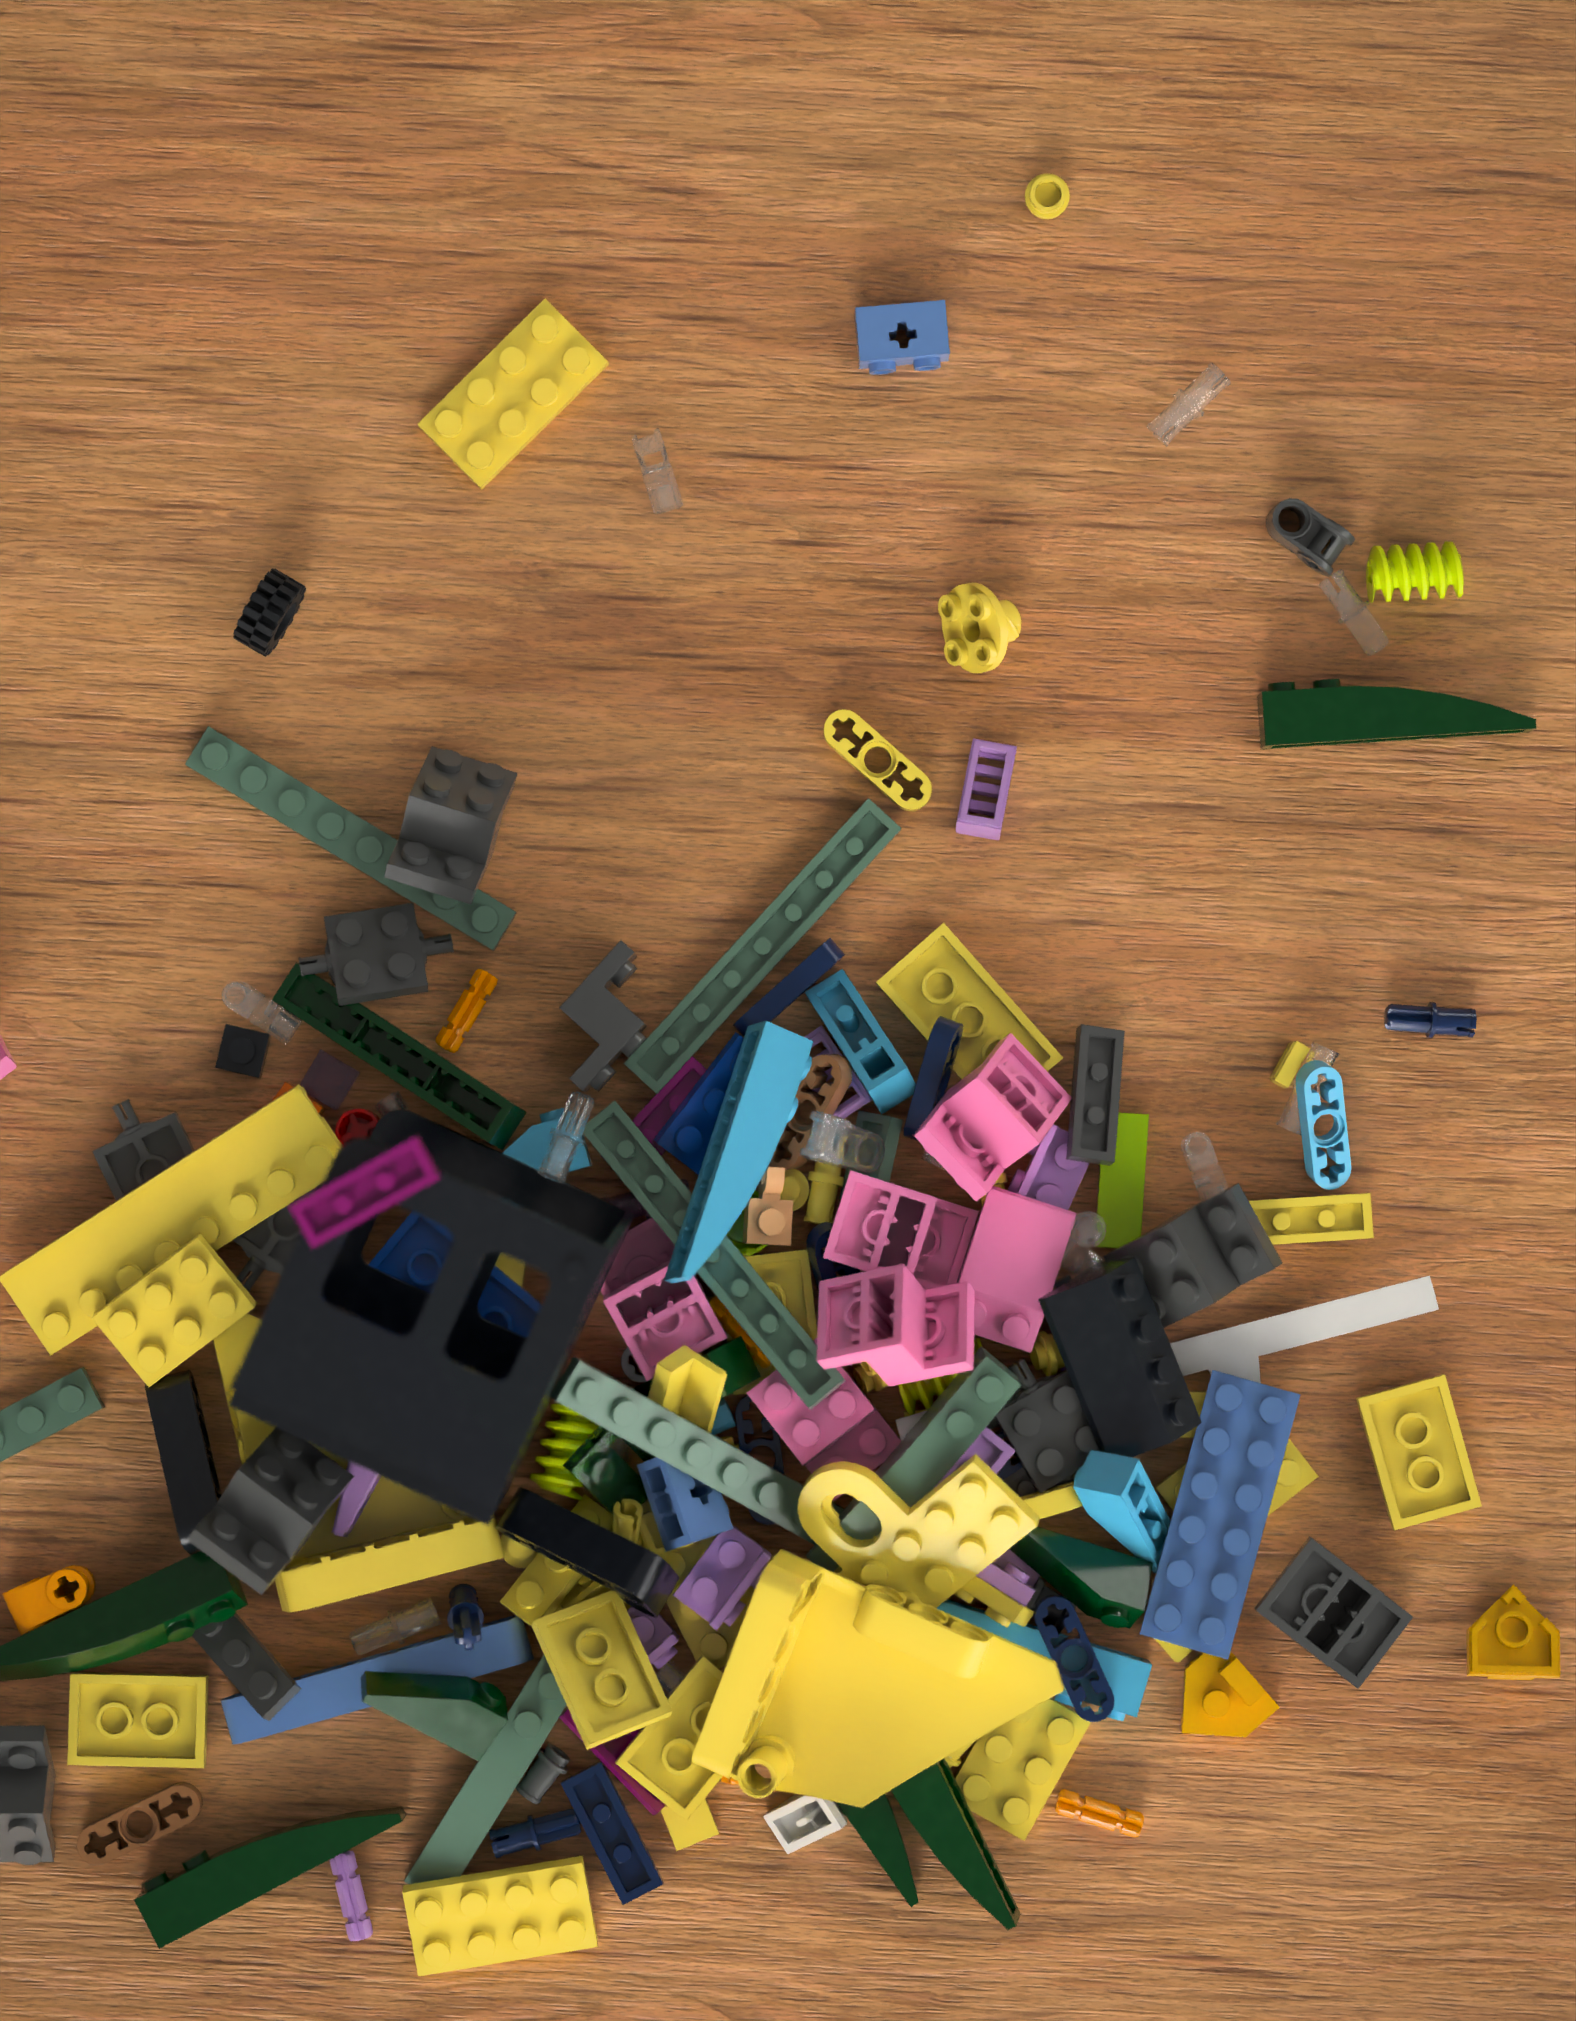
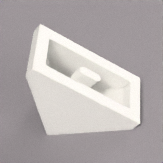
[763,1794,847,1854]

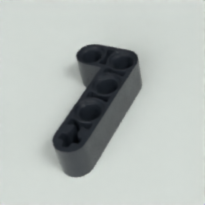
[145,1370,222,1556]
[496,1487,679,1618]

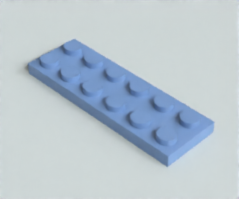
[1140,1370,1300,1660]

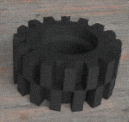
[233,568,306,657]

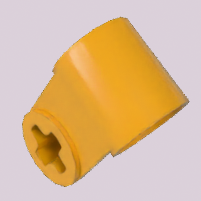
[2,1565,96,1635]

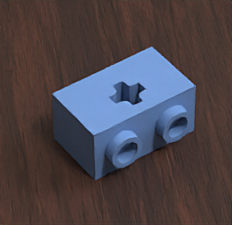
[855,300,950,375]
[637,1457,733,1552]

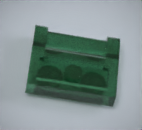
[563,1425,656,1516]

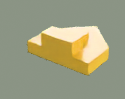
[1466,1584,1560,1680]
[1181,1651,1280,1737]

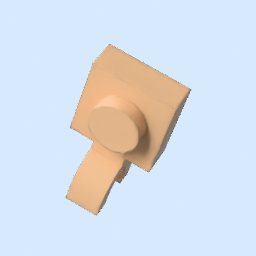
[743,1167,793,1246]

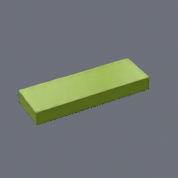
[1094,1112,1149,1248]

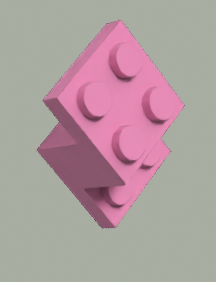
[913,1033,1072,1201]
[823,1170,979,1290]
[601,1217,727,1381]
[817,1264,975,1387]
[747,1338,901,1502]

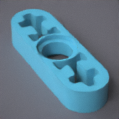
[1295,1060,1351,1190]

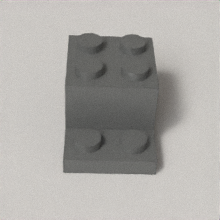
[384,746,518,904]
[559,940,647,1093]
[1103,1183,1283,1328]
[188,1427,354,1595]
[1254,1536,1413,1689]
[0,1726,56,1865]

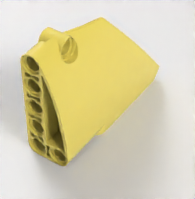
[213,1314,504,1612]
[692,1549,1064,1808]

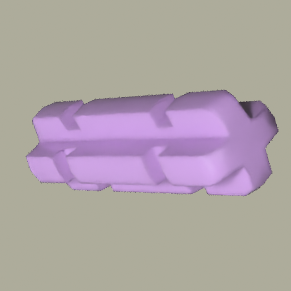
[330,1851,373,1941]

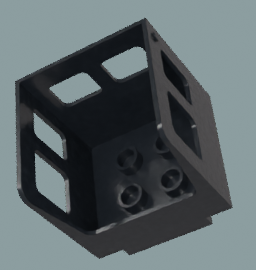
[229,1109,636,1525]

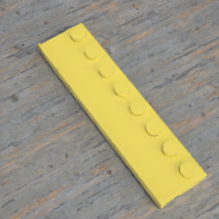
[0,1084,342,1356]

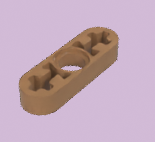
[769,1054,852,1170]
[77,1782,203,1865]

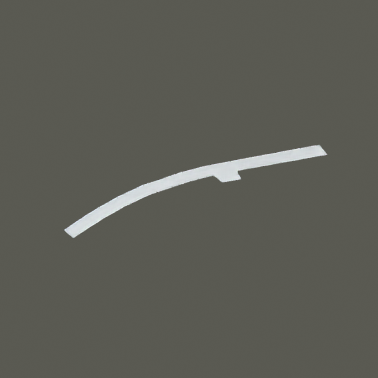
[895,1276,1439,1441]

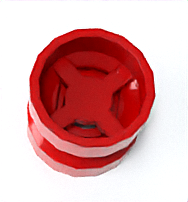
[335,1108,380,1146]

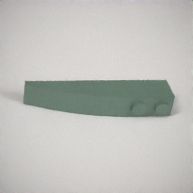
[806,1347,1021,1571]
[404,1654,566,1884]

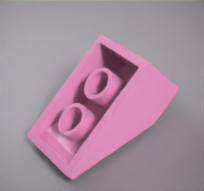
[956,1186,1077,1353]

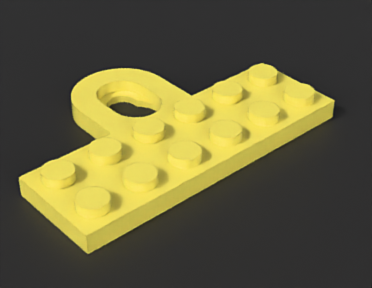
[798,1454,1040,1608]

